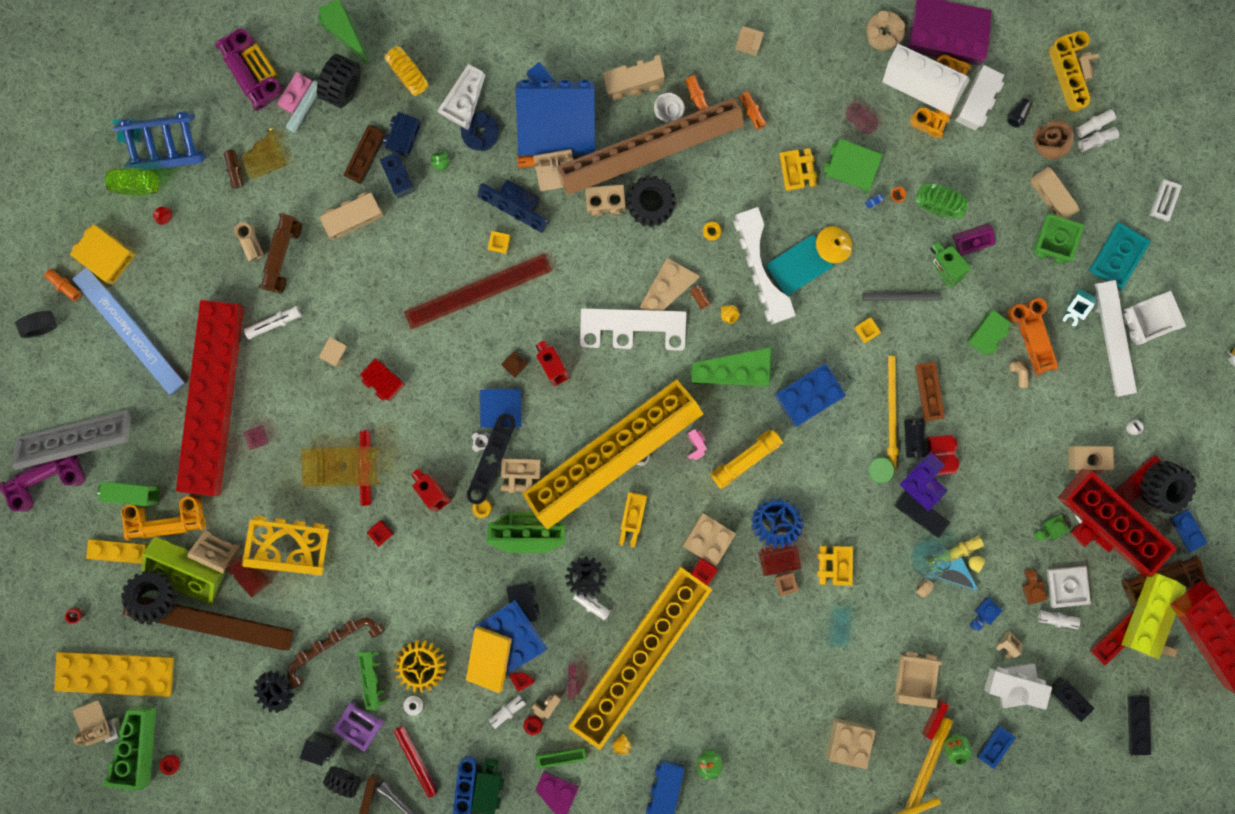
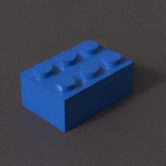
[774,363,846,427]

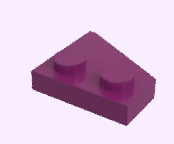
[535,771,579,814]

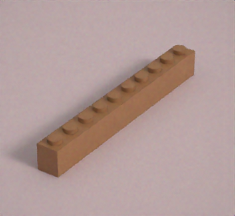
[557,98,744,195]

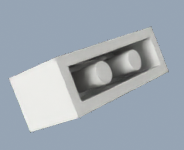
[955,65,1004,130]

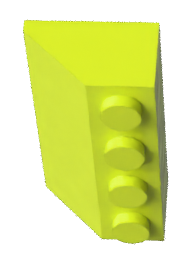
[1121,573,1186,660]

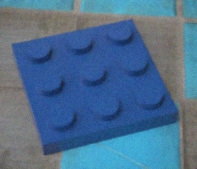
[472,600,548,675]

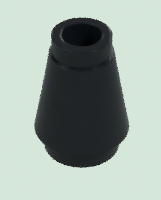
[1007,98,1032,128]

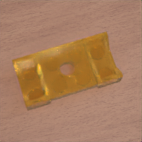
[301,447,381,487]

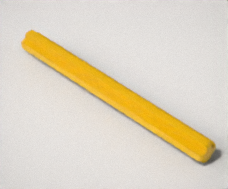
[904,717,953,810]

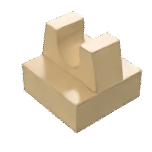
[996,631,1023,659]

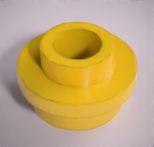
[703,221,722,241]

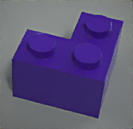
[899,452,948,511]

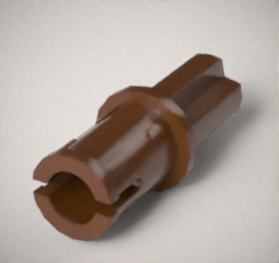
[224,149,244,189]

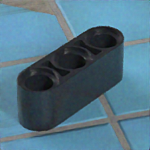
[894,490,951,538]

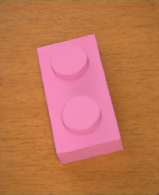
[277,72,313,114]

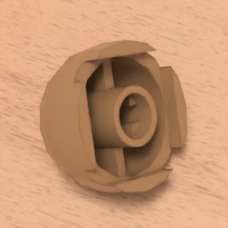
[1033,121,1074,159]

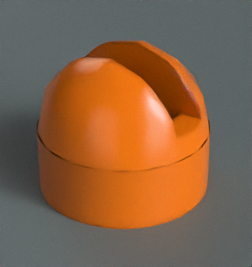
[891,187,906,203]

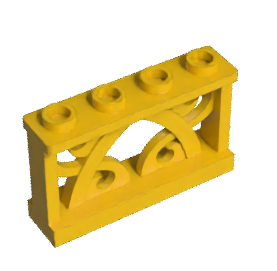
[242,515,329,576]

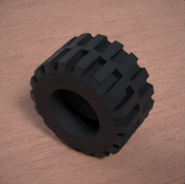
[317,54,361,108]
[627,176,676,227]
[1140,461,1196,514]
[121,570,176,625]

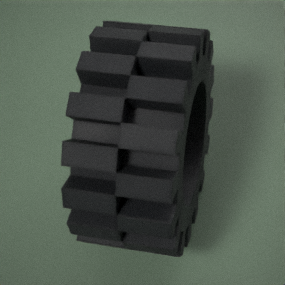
[323,766,361,798]

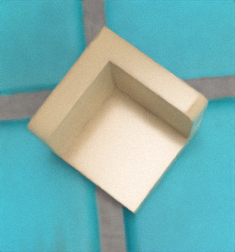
[735,26,764,56]
[319,337,347,367]

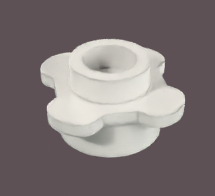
[472,433,490,452]

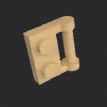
[188,530,241,573]

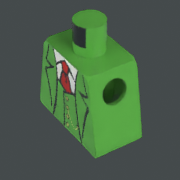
[930,242,971,288]

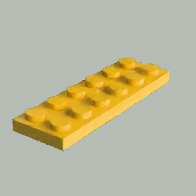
[54,651,174,697]

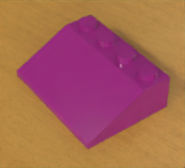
[907,0,991,66]

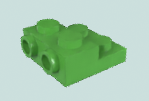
[1032,214,1085,265]

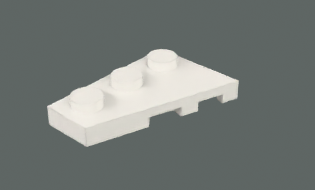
[437,64,485,130]

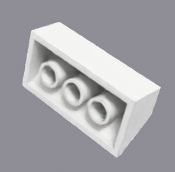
[883,44,969,115]

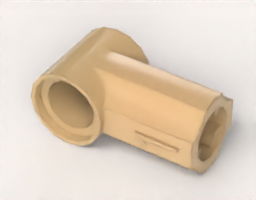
[234,222,265,262]

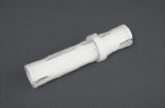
[244,306,302,339]

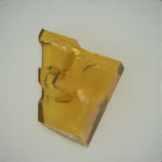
[242,128,288,179]

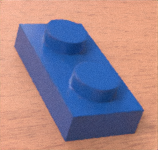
[1170,509,1207,552]
[976,725,1016,769]

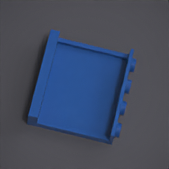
[515,79,595,155]

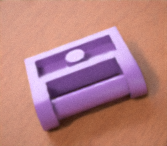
[332,700,384,752]

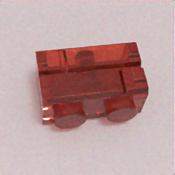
[757,543,802,576]
[226,555,271,598]

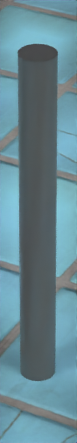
[862,292,940,301]

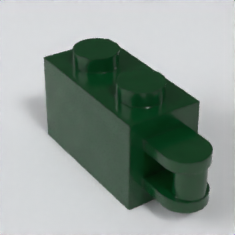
[471,758,505,814]

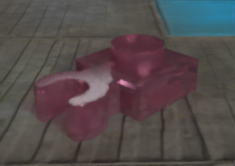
[568,664,580,700]

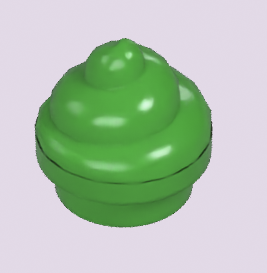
[430,152,450,172]

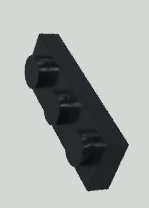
[1127,695,1151,755]

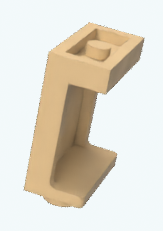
[894,651,942,708]

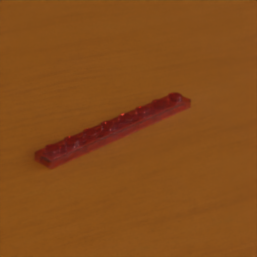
[404,253,552,330]

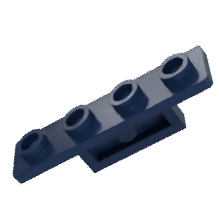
[477,179,548,233]

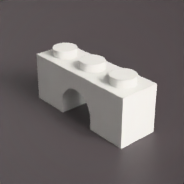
[984,667,1052,710]

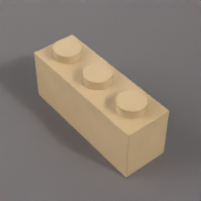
[319,192,384,240]

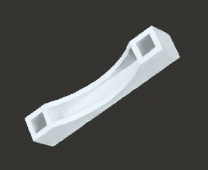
[733,207,796,325]

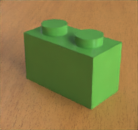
[966,310,1012,356]

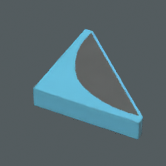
[928,557,977,590]

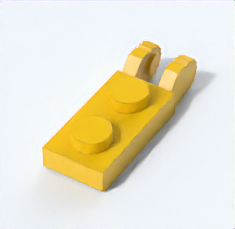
[619,492,647,548]

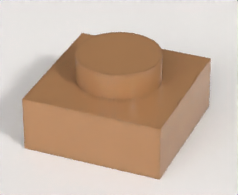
[774,572,799,597]

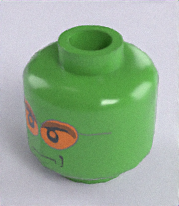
[944,734,972,765]
[697,750,722,779]

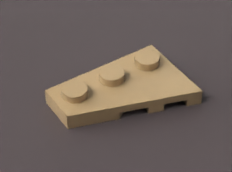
[639,258,700,311]

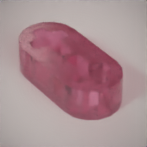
[845,103,878,135]

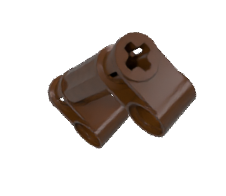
[258,213,302,294]
[1121,555,1209,610]

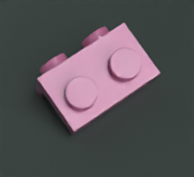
[686,429,707,460]

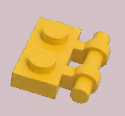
[779,148,818,192]
[817,546,853,585]

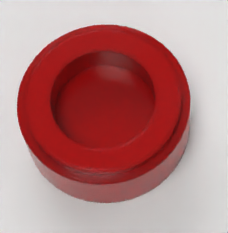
[159,755,180,775]

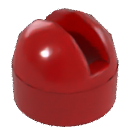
[64,607,82,624]

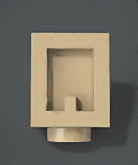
[1077,52,1099,83]
[532,693,562,719]

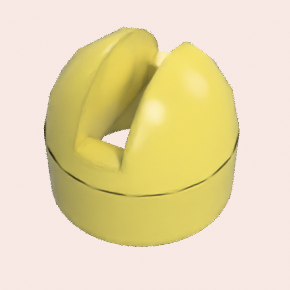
[969,556,985,573]

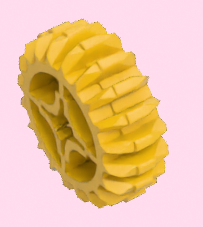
[385,46,428,96]
[394,640,446,693]

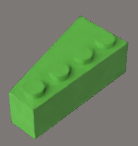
[691,347,771,387]
[102,706,156,791]

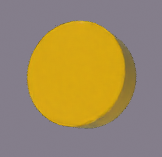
[472,499,492,518]

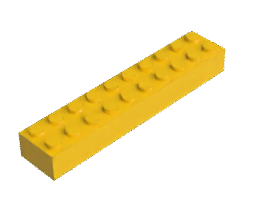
[522,379,703,530]
[568,565,712,750]

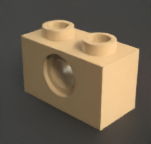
[1068,446,1113,474]

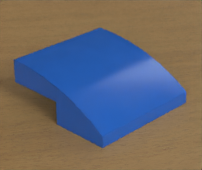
[480,389,521,428]

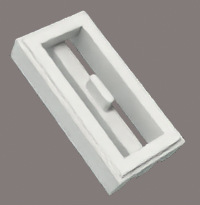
[1149,179,1182,222]

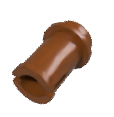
[689,285,711,310]

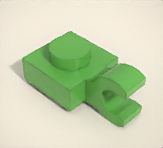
[1033,514,1070,541]

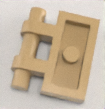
[501,459,541,494]

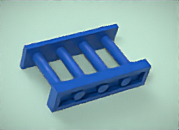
[113,111,206,173]

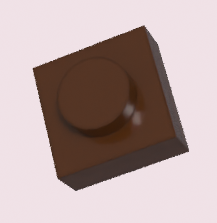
[501,351,528,378]

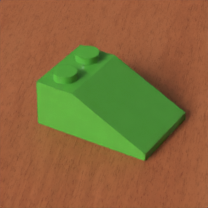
[318,0,369,64]

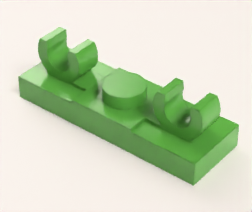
[357,650,386,711]

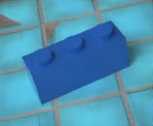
[645,759,685,814]

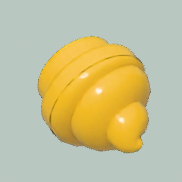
[721,305,740,324]
[612,734,632,755]

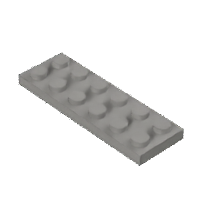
[11,410,131,470]

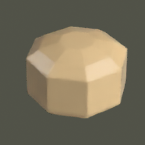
[915,578,934,597]

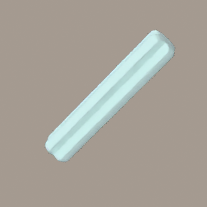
[286,80,318,133]

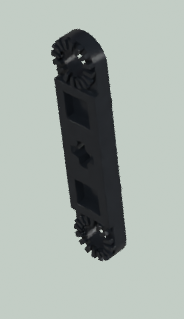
[467,414,515,505]

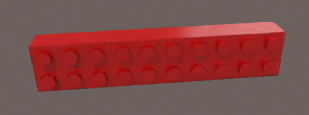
[176,300,244,496]

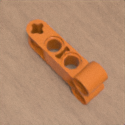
[1006,298,1058,376]

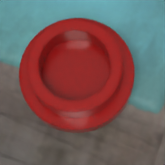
[153,206,172,225]
[523,715,543,735]

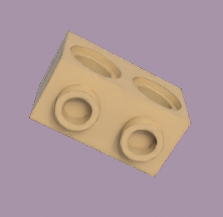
[585,185,625,216]

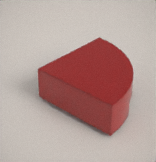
[509,672,535,692]

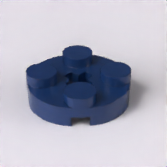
[461,112,499,151]

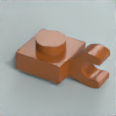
[1022,569,1048,605]

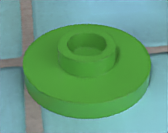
[869,458,895,483]

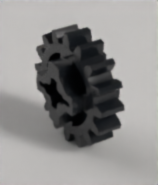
[565,556,607,599]
[253,670,294,713]

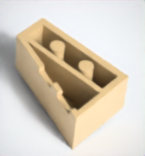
[603,55,665,101]

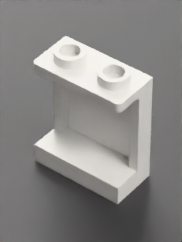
[1122,291,1186,345]

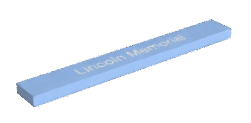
[72,268,186,395]

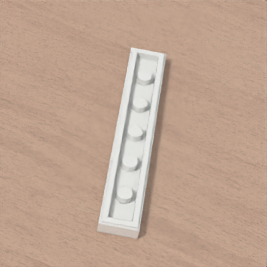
[1095,280,1137,397]

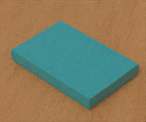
[1088,222,1151,291]
[765,234,834,296]

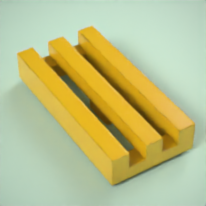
[241,43,278,82]

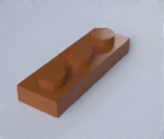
[915,362,945,421]

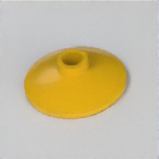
[816,226,852,264]

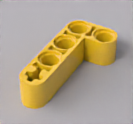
[1049,31,1090,112]

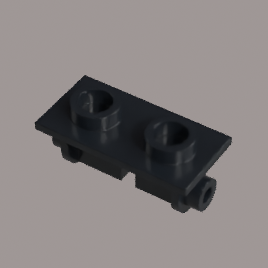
[904,419,926,458]

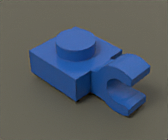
[969,597,1003,631]

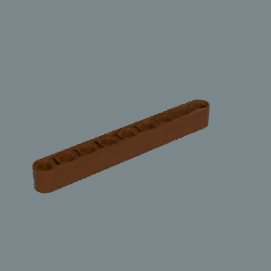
[122,596,294,651]

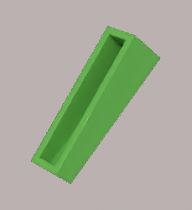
[536,747,586,769]

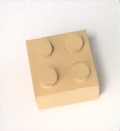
[682,513,736,567]
[825,718,876,769]

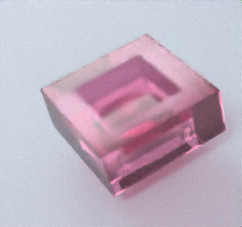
[243,426,269,450]

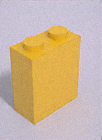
[70,224,136,285]

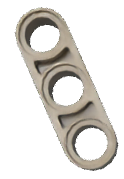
[1030,167,1079,219]

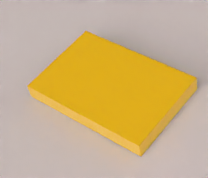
[466,626,512,693]

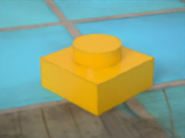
[487,231,511,255]
[854,317,881,344]

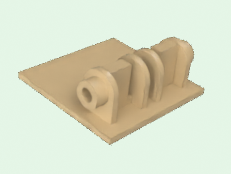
[533,149,573,192]
[72,700,112,746]

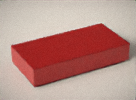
[922,699,949,740]

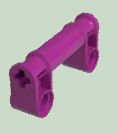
[215,29,283,111]
[0,455,85,512]

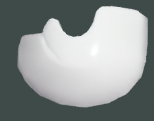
[654,93,685,123]

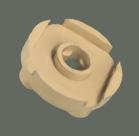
[866,11,905,51]

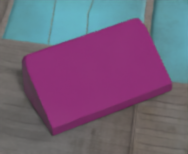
[952,223,996,256]

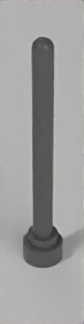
[375,779,415,814]

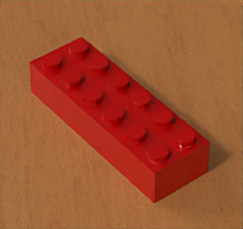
[1057,469,1177,578]
[1170,581,1235,694]

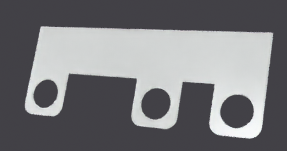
[580,308,686,351]

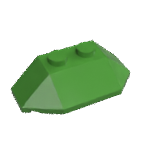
[487,512,565,553]

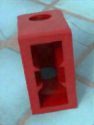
[535,340,570,387]
[411,468,452,512]

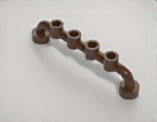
[287,618,385,689]

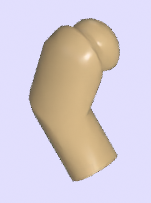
[1009,361,1029,388]

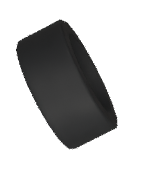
[15,311,57,338]

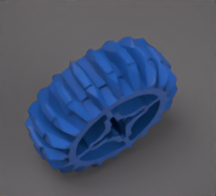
[751,497,804,549]

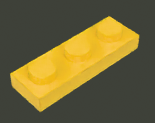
[86,539,148,564]

